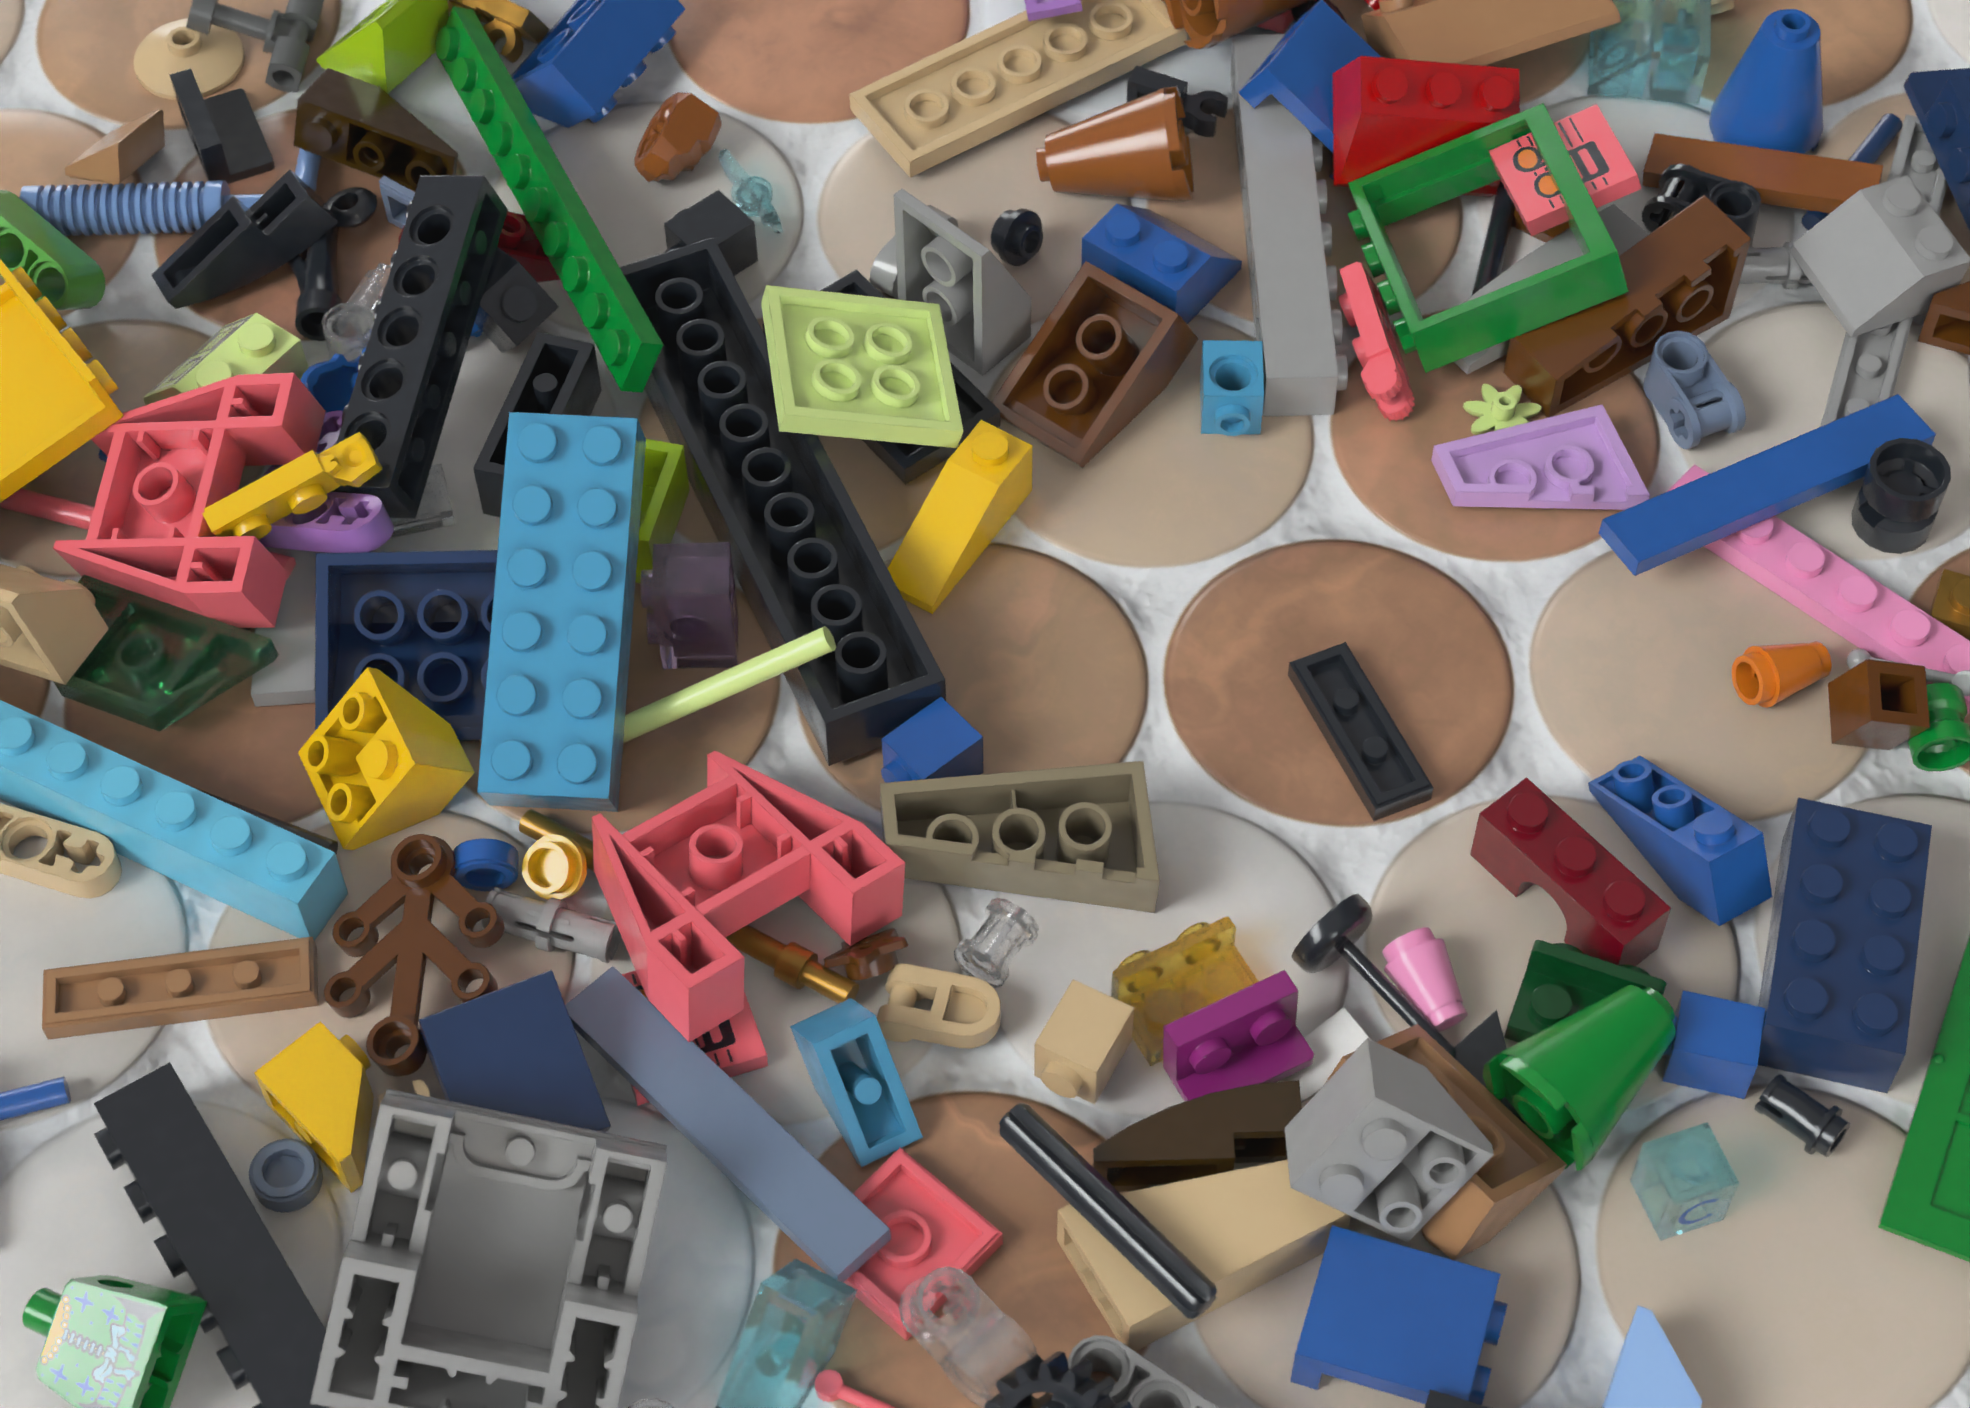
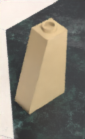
[1057,1160,1351,1352]

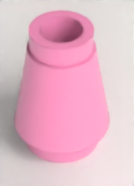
[1382,927,1468,1032]

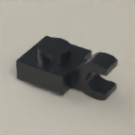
[1126,66,1228,137]

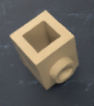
[1034,979,1134,1105]

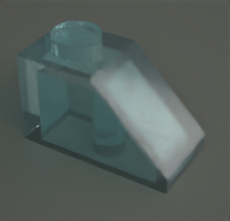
[715,1259,858,1408]

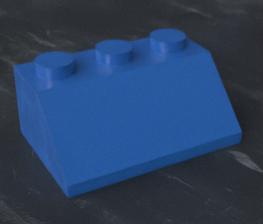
[511,0,685,128]

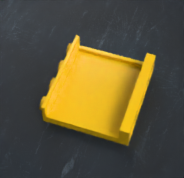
[0,259,124,503]

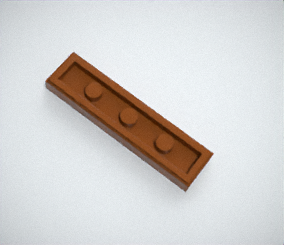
[1642,133,1883,213]

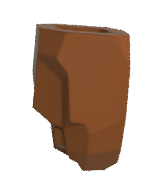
[634,92,722,182]

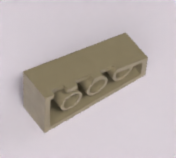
[880,761,1160,913]

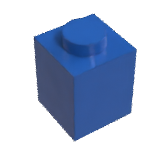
[881,697,984,783]
[1662,990,1765,1099]

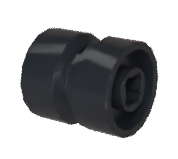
[1851,438,1951,554]

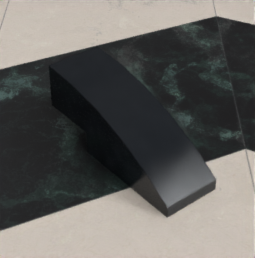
[151,169,338,309]

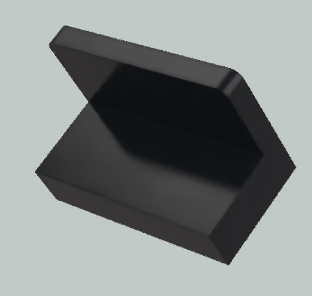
[169,68,275,184]

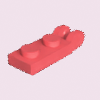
[1338,261,1415,422]

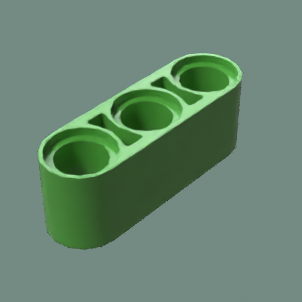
[0,190,105,311]

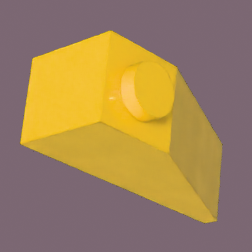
[887,420,1033,614]

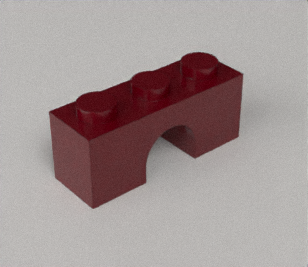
[1470,777,1671,966]

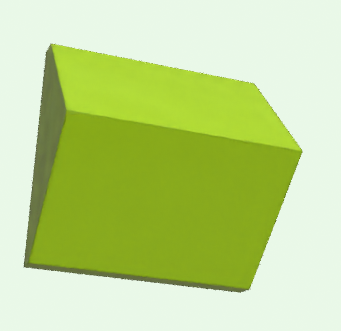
[316,0,449,94]

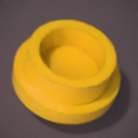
[522,835,587,900]

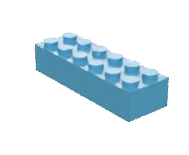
[477,412,646,812]

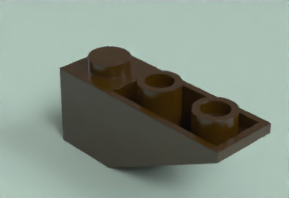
[293,68,459,191]

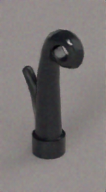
[287,187,378,341]

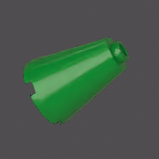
[1483,985,1676,1171]

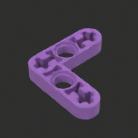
[259,411,394,553]

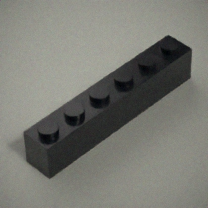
[94,1062,331,1408]

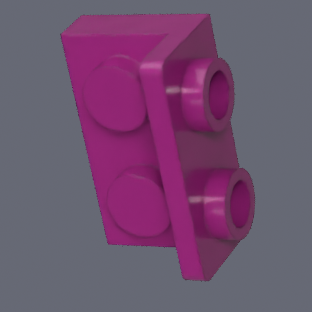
[1163,970,1314,1102]

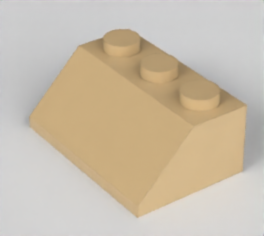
[0,564,109,685]

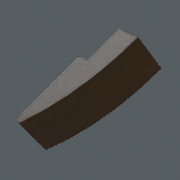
[1092,1080,1302,1192]

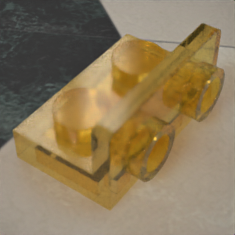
[1111,916,1259,1067]

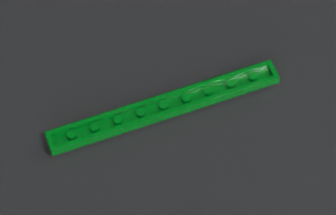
[435,6,663,393]

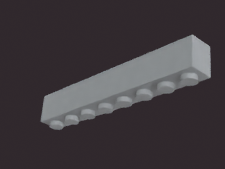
[1230,34,1348,416]

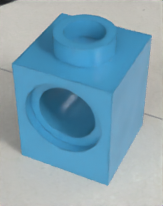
[1200,340,1264,436]

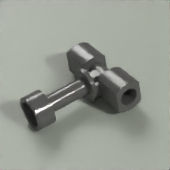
[186,0,324,92]

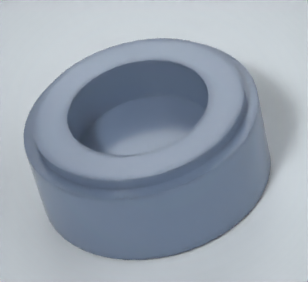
[249,1139,323,1213]

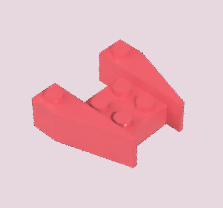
[53,373,326,628]
[592,751,905,1042]

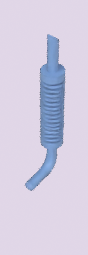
[19,149,321,236]

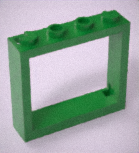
[1347,103,1629,373]

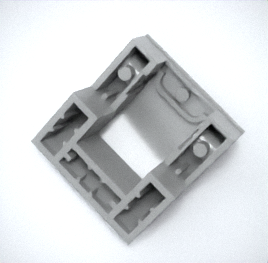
[310,1088,667,1408]

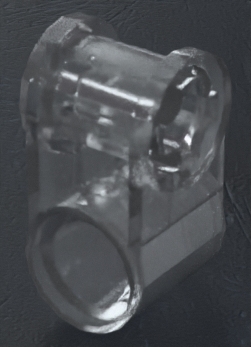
[899,1267,1037,1407]

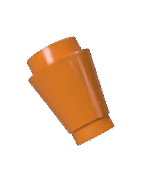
[1732,641,1832,708]

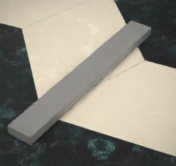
[1820,114,1947,427]

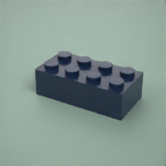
[1758,797,1932,1093]

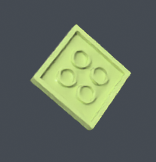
[761,285,963,448]

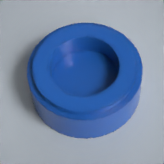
[453,839,519,892]

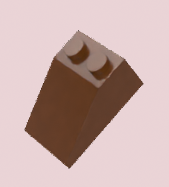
[991,261,1199,468]

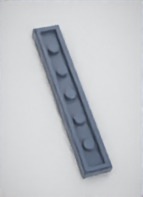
[565,966,891,1286]

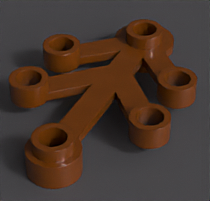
[324,834,505,1077]

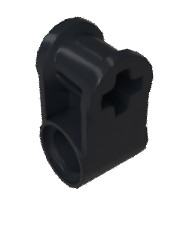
[1642,164,1761,247]

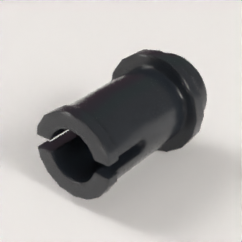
[1755,1074,1850,1157]

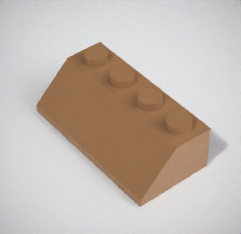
[1361,0,1621,66]

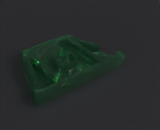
[53,575,279,732]

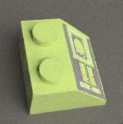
[143,313,308,405]

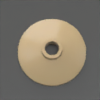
[134,18,245,101]

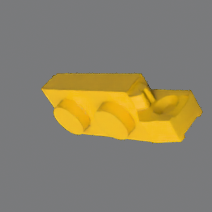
[202,432,383,540]

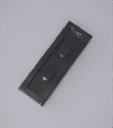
[1288,642,1434,821]

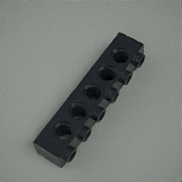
[331,175,508,519]

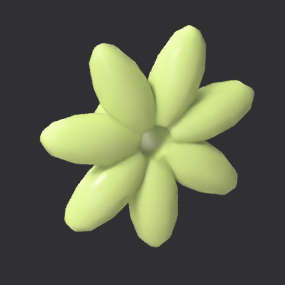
[1463,384,1541,435]

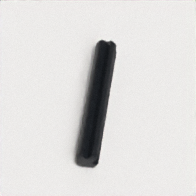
[999,1103,1217,1319]

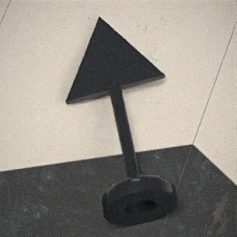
[1291,893,1526,1125]

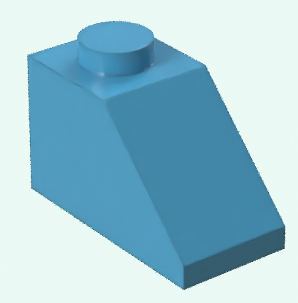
[790,998,923,1167]

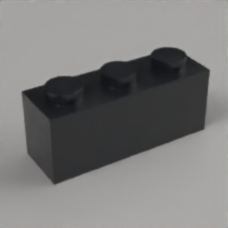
[473,332,602,517]

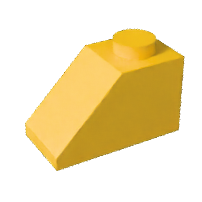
[254,1021,374,1193]

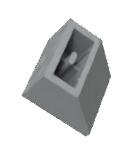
[1285,1038,1494,1243]

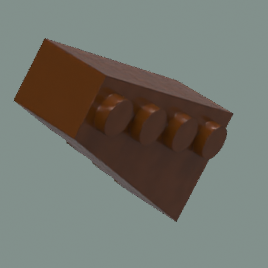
[1503,195,1751,418]

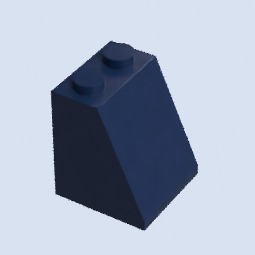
[419,970,611,1132]

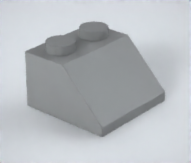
[1789,175,1970,337]

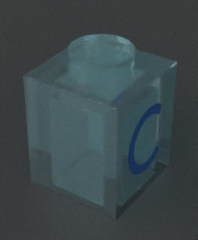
[1630,1122,1739,1241]

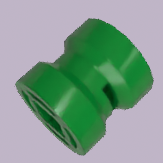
[1908,683,1970,772]

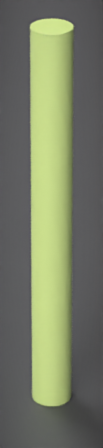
[623,626,836,743]

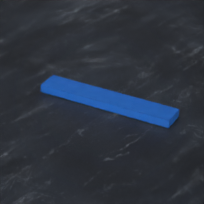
[1599,394,1936,576]

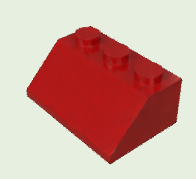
[1333,56,1520,197]

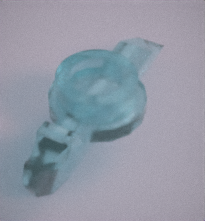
[719,148,783,234]

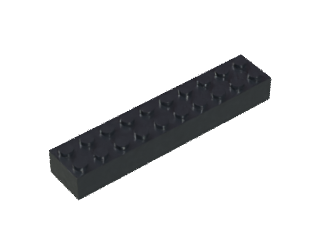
[620,237,946,766]

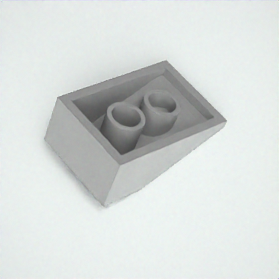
[894,189,1031,376]

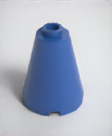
[1709,9,1823,154]

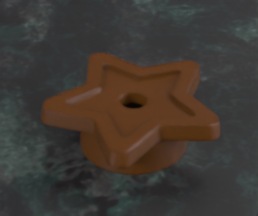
[824,928,909,980]

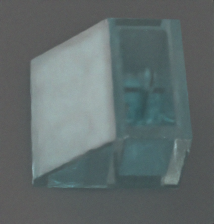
[1587,0,1711,104]

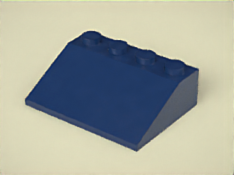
[315,550,498,741]

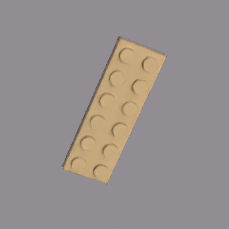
[850,0,1187,178]

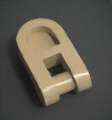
[877,963,1001,1049]

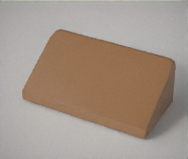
[65,109,165,185]

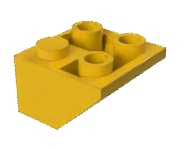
[298,667,475,850]

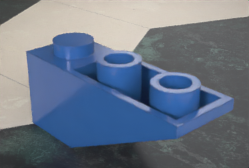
[1588,756,1772,926]

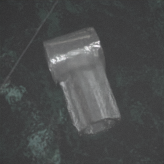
[322,263,390,361]

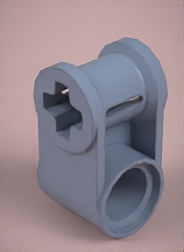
[1643,331,1746,449]

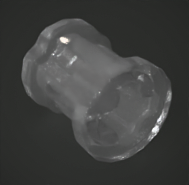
[953,898,1039,988]

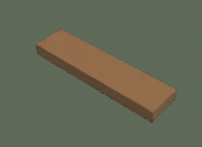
[42,937,319,1040]

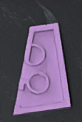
[1431,404,1650,510]

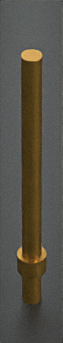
[519,809,859,1004]

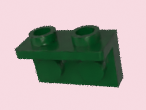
[1504,940,1667,1043]

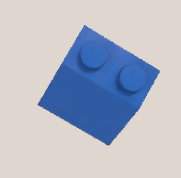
[1081,203,1242,324]

